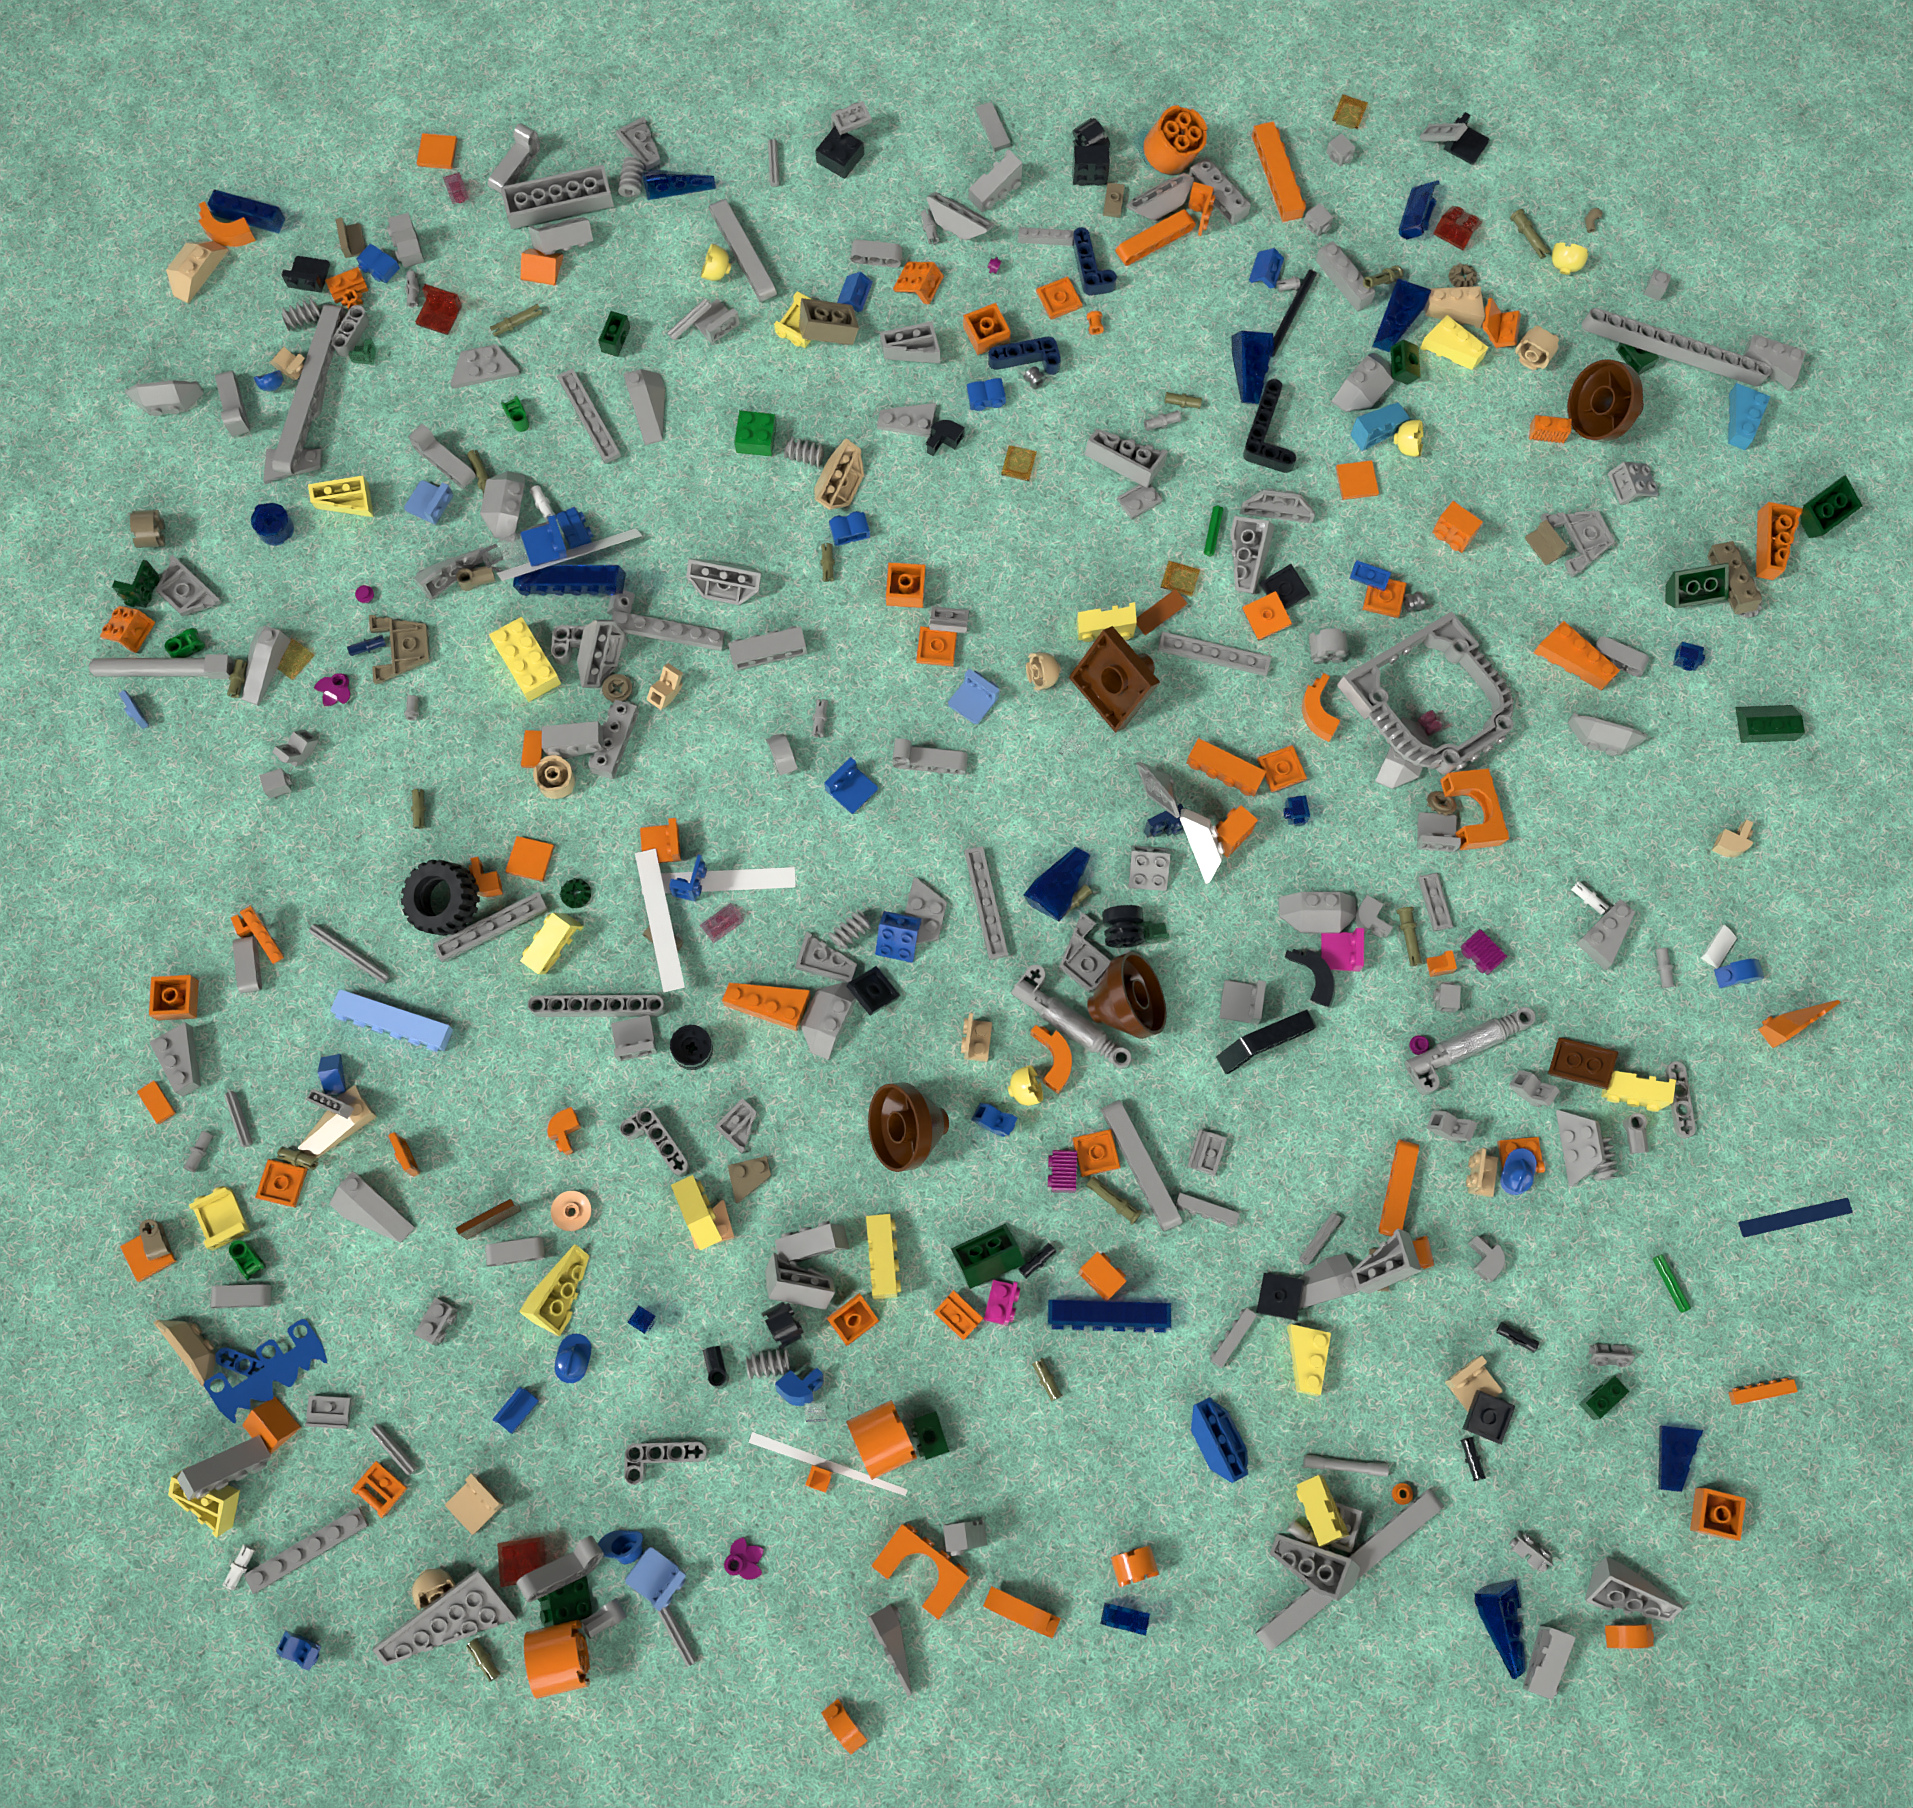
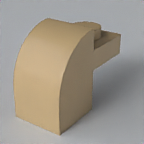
[270,347,305,380]
[647,663,683,710]
[1712,819,1754,857]

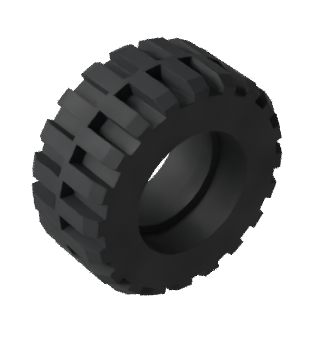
[401,860,480,936]

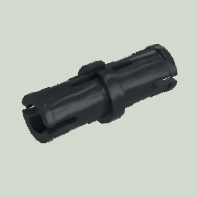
[1018,1243,1057,1279]
[1496,1322,1539,1353]
[1460,1437,1486,1482]

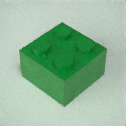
[734,410,777,457]

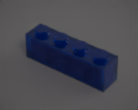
[207,189,285,234]

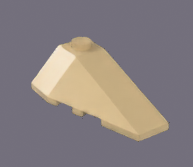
[298,1085,377,1158]

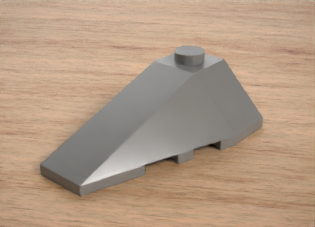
[623,369,665,446]
[1230,516,1275,594]
[1585,1556,1683,1621]

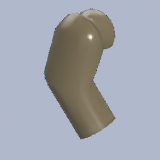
[1585,208,1603,233]

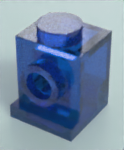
[627,1305,656,1334]

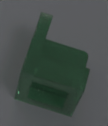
[348,339,377,365]
[1142,921,1170,945]

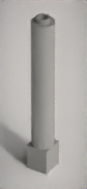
[89,654,234,679]

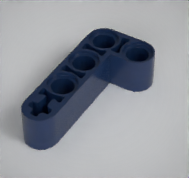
[1073,227,1117,296]
[988,336,1061,375]

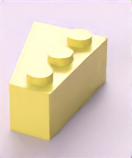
[1420,315,1489,370]
[308,476,374,517]
[1077,602,1137,642]
[521,913,584,974]
[1601,1071,1676,1112]
[671,1175,722,1251]
[1287,1324,1331,1396]
[168,1467,240,1538]
[1296,1475,1349,1546]

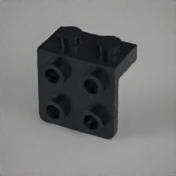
[1443,112,1490,165]
[281,256,330,293]

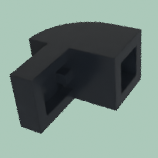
[926,420,965,456]

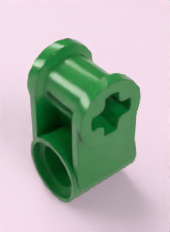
[501,395,530,432]
[164,628,205,658]
[229,1240,266,1280]

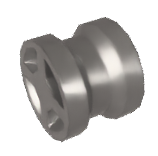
[1023,366,1046,389]
[1404,591,1424,612]

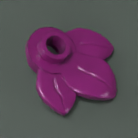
[314,673,350,706]
[724,1537,764,1580]

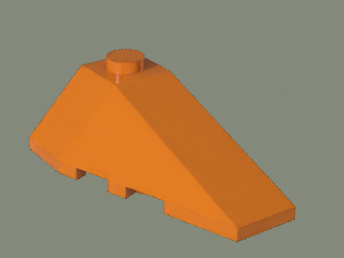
[1758,1000,1841,1048]

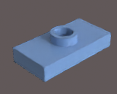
[118,690,149,729]

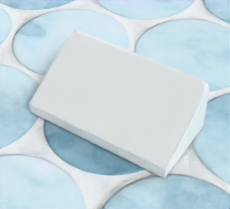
[1701,925,1737,968]

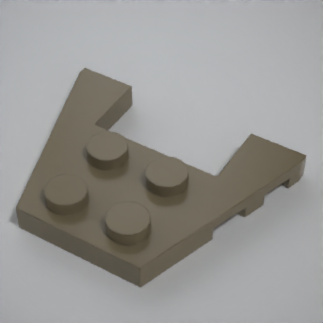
[369,615,430,685]

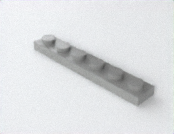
[557,368,621,464]
[612,611,725,651]
[1157,631,1271,676]
[964,846,1008,961]
[433,892,548,963]
[244,1507,369,1594]

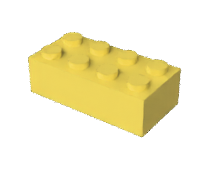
[489,617,561,702]

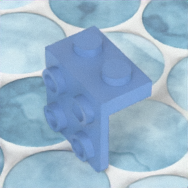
[404,480,454,525]
[948,669,1000,724]
[625,1547,686,1612]

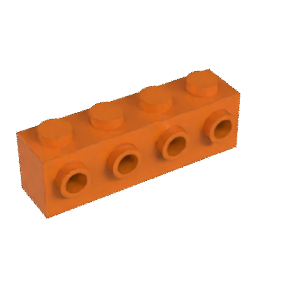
[1186,738,1267,797]

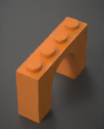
[1440,768,1509,850]
[871,1523,969,1620]

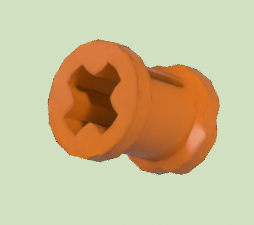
[1086,311,1104,335]

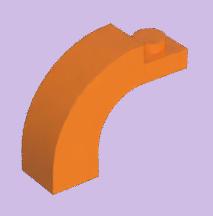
[198,201,256,247]
[1302,673,1341,742]
[1030,1025,1072,1094]
[983,1586,1061,1639]

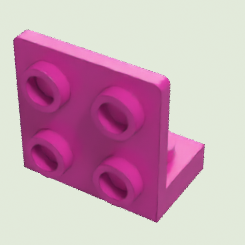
[1321,928,1364,972]
[984,1280,1021,1326]

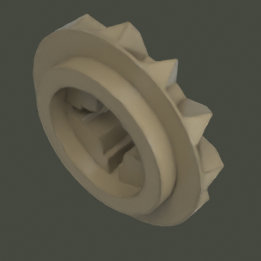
[1449,263,1477,287]
[602,674,632,703]
[1426,791,1457,817]

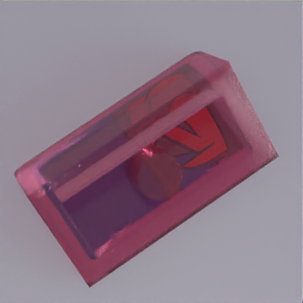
[699,903,744,943]

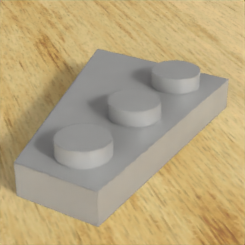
[616,117,660,171]
[877,403,936,437]
[263,449,323,485]
[795,931,857,983]

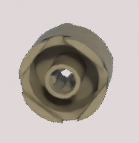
[130,509,165,548]

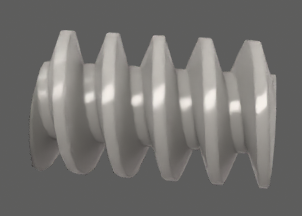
[618,157,645,197]
[282,298,321,331]
[784,436,824,468]
[828,909,872,950]
[1593,1137,1619,1181]
[746,1349,790,1380]

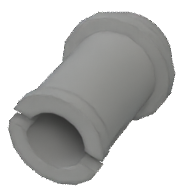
[1277,276,1300,292]
[404,695,420,721]

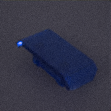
[1399,180,1440,240]

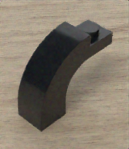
[1284,949,1335,1008]

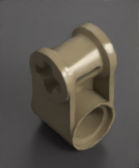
[139,1219,171,1261]

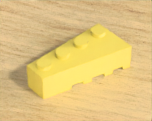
[866,1214,901,1300]

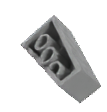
[1084,429,1168,488]

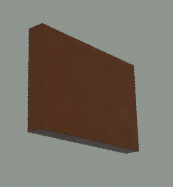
[1548,1037,1619,1090]
[455,1199,522,1240]

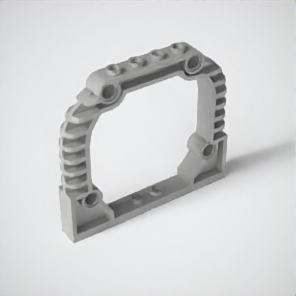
[1337,611,1514,774]

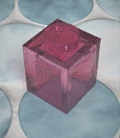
[443,172,469,204]

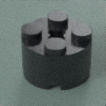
[1072,117,1110,148]
[761,1301,804,1350]

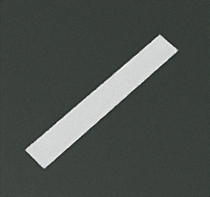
[497,528,642,581]
[635,849,685,992]
[642,867,795,894]
[749,1432,907,1496]

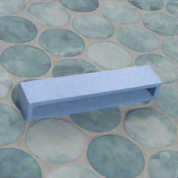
[330,989,453,1052]

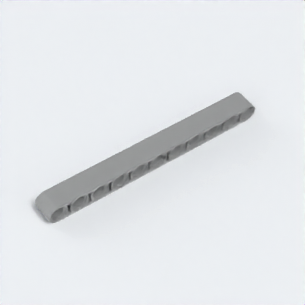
[273,304,345,474]
[1582,308,1772,386]
[1255,1488,1444,1651]

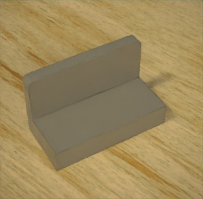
[335,218,365,258]
[1525,519,1568,565]

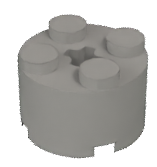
[1309,628,1349,664]

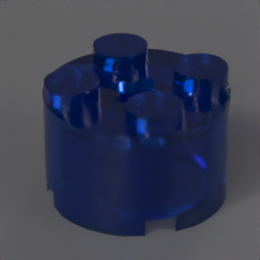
[251,503,294,546]

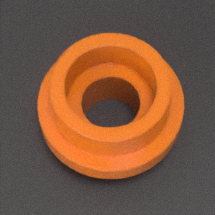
[1391,1483,1413,1505]

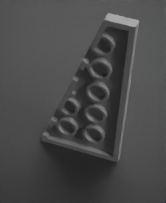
[372,1568,517,1666]

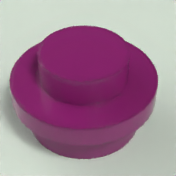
[987,256,1001,274]
[355,585,374,603]
[1409,1035,1429,1055]

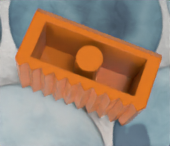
[1529,415,1572,444]

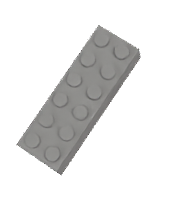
[500,165,614,229]

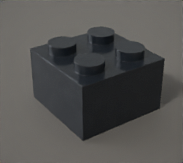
[815,126,864,179]
[1072,145,1110,186]

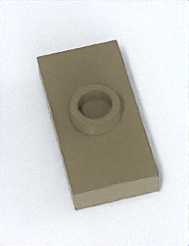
[1103,183,1125,218]

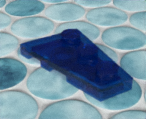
[1658,1426,1703,1492]

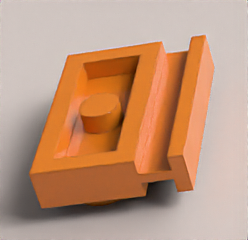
[325,267,369,304]
[934,1290,984,1341]

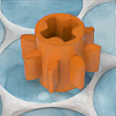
[340,287,364,310]

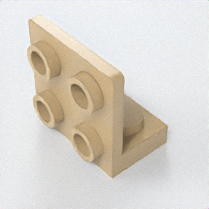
[961,1013,992,1062]
[1466,1148,1498,1198]
[1445,1356,1502,1412]
[445,1474,504,1535]

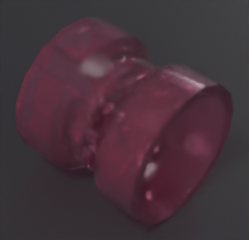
[1418,710,1443,736]

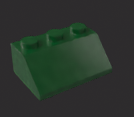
[1800,475,1863,538]
[1665,563,1729,609]
[1735,705,1805,743]
[951,1223,1025,1289]

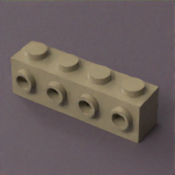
[1707,541,1762,615]

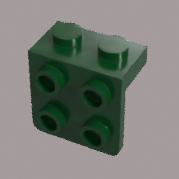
[112,560,159,608]
[538,1576,593,1628]

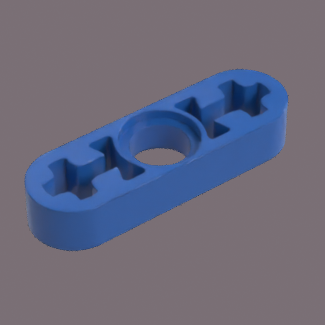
[215,1348,264,1377]

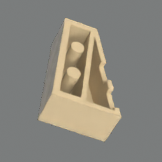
[1423,286,1485,329]

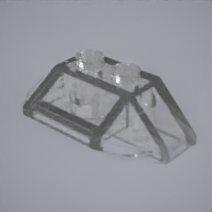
[479,521,549,572]

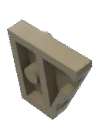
[727,1156,771,1204]

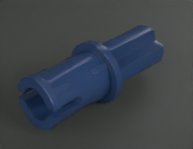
[347,635,386,656]

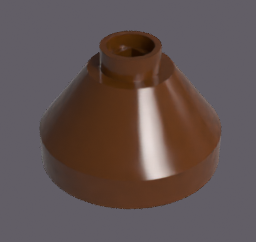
[1567,359,1644,442]
[1087,952,1167,1039]
[868,1082,949,1172]

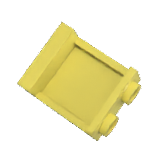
[774,291,813,348]
[189,1186,250,1251]

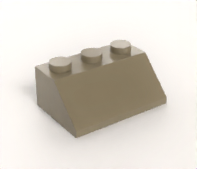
[799,298,859,345]

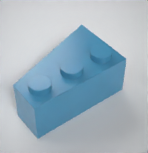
[1728,383,1771,450]
[1350,402,1410,451]

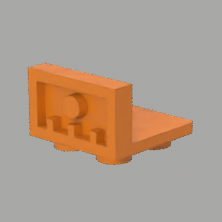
[1188,182,1216,236]
[893,262,944,304]
[1483,298,1521,348]
[100,606,156,653]
[640,818,681,863]

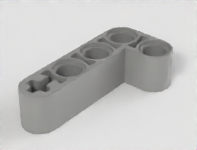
[488,123,540,194]
[215,370,250,437]
[408,424,477,489]
[551,625,628,665]
[892,739,968,775]
[620,1108,690,1177]
[624,1442,709,1485]
[516,1536,604,1602]

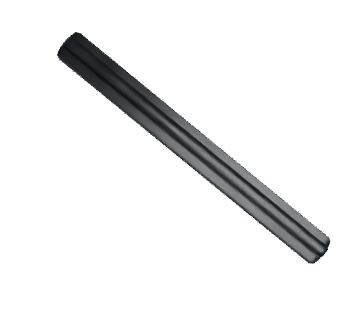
[1266,269,1317,357]

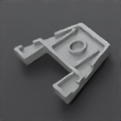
[1540,511,1615,578]
[1059,912,1130,993]

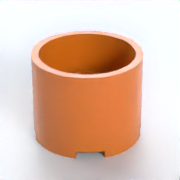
[1144,105,1208,175]
[846,1400,917,1480]
[524,1620,590,1699]

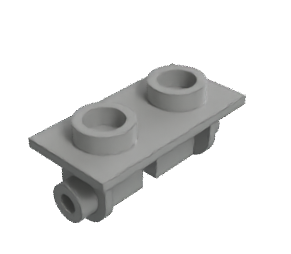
[1589,1344,1635,1367]
[1509,1530,1553,1573]

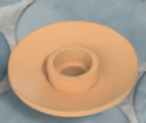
[551,1191,591,1231]

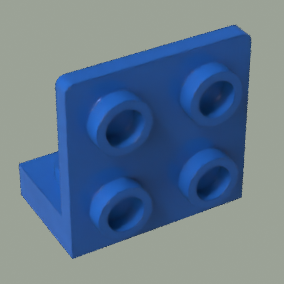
[520,515,567,567]
[824,757,878,814]
[669,854,707,902]
[875,911,922,963]

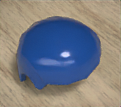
[254,370,283,392]

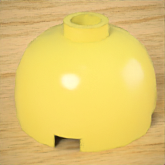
[1552,243,1589,275]
[701,244,732,281]
[1394,420,1423,457]
[1008,1065,1043,1106]

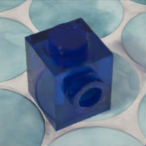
[1673,642,1705,671]
[1283,795,1310,826]

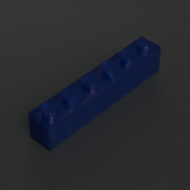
[513,565,626,596]
[1047,1299,1171,1333]

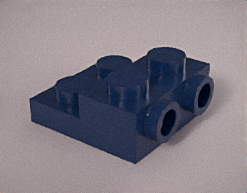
[1144,803,1187,838]

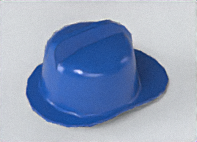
[1500,1148,1537,1195]
[554,1334,592,1383]
[598,1530,643,1565]

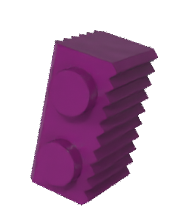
[1460,929,1507,975]
[1047,1150,1077,1193]

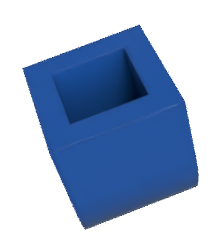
[1714,959,1764,989]
[971,1103,1018,1137]
[775,1368,824,1406]
[276,1630,322,1671]

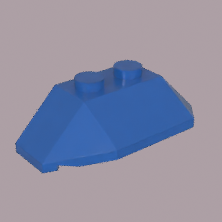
[1191,1397,1248,1483]

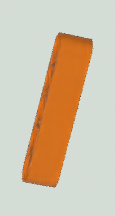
[1115,210,1196,266]
[1378,1139,1419,1237]

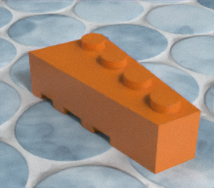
[1756,502,1803,580]
[1534,621,1620,691]
[722,983,811,1031]

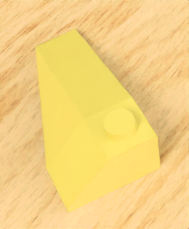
[519,1244,589,1336]

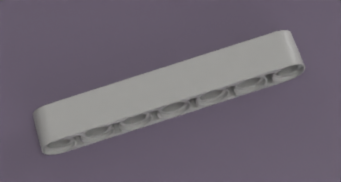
[709,199,777,302]
[528,995,666,1017]
[1101,1100,1182,1232]

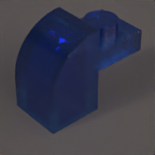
[1100,1602,1150,1636]

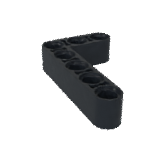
[1243,379,1296,473]
[1216,1009,1317,1074]

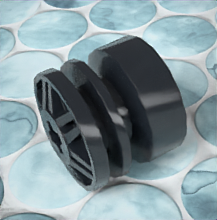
[1102,905,1146,948]
[670,1025,713,1070]

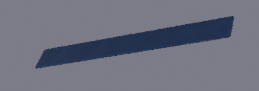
[1738,1198,1853,1237]

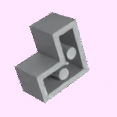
[387,213,425,268]

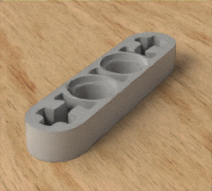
[1665,1061,1696,1139]

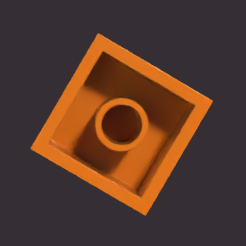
[963,303,1010,356]
[1432,501,1483,553]
[886,562,925,608]
[1216,805,1258,858]
[149,975,199,1021]
[1078,1251,1126,1302]
[1690,1488,1746,1541]

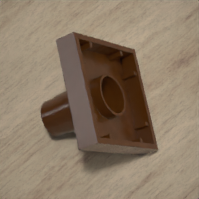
[1069,626,1160,733]

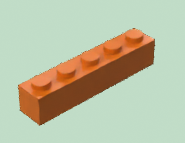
[240,905,284,964]
[1728,1377,1798,1405]

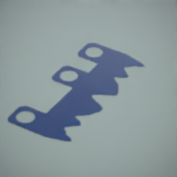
[204,1319,327,1424]

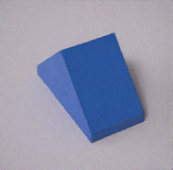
[318,1054,346,1096]

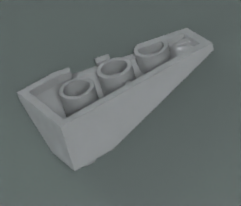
[413,547,489,601]
[241,626,291,706]
[1136,762,1180,818]
[330,1171,415,1243]
[1297,1253,1359,1309]
[1270,1534,1360,1601]
[867,1604,912,1697]

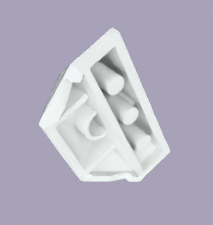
[1180,808,1224,883]

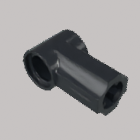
[703,1345,729,1389]

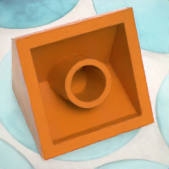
[521,248,564,286]
[827,1293,879,1346]
[242,1396,301,1455]

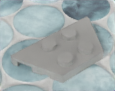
[450,344,520,389]
[156,555,222,616]
[904,877,947,945]
[1556,1110,1606,1187]

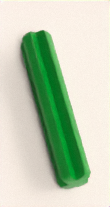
[1204,505,1224,557]
[1653,1254,1691,1313]

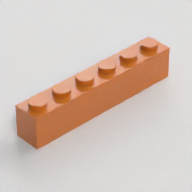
[1252,121,1306,222]

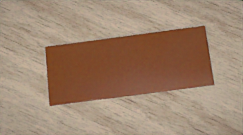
[1136,589,1188,636]

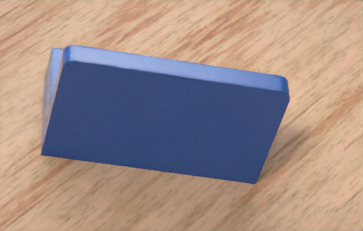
[1249,248,1284,288]
[837,271,873,312]
[1349,560,1391,591]
[492,1386,540,1434]

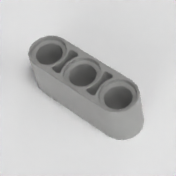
[850,240,903,268]
[332,305,369,357]
[1595,637,1649,677]
[233,936,262,994]
[485,1237,545,1267]
[210,1285,272,1308]

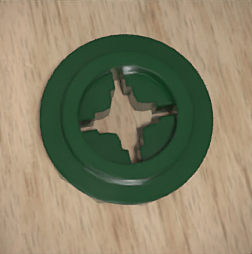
[560,878,591,908]

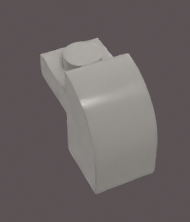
[272,729,319,767]
[766,733,798,775]
[1355,895,1393,938]
[1509,1070,1560,1108]
[1427,1110,1477,1143]
[1467,1236,1505,1284]

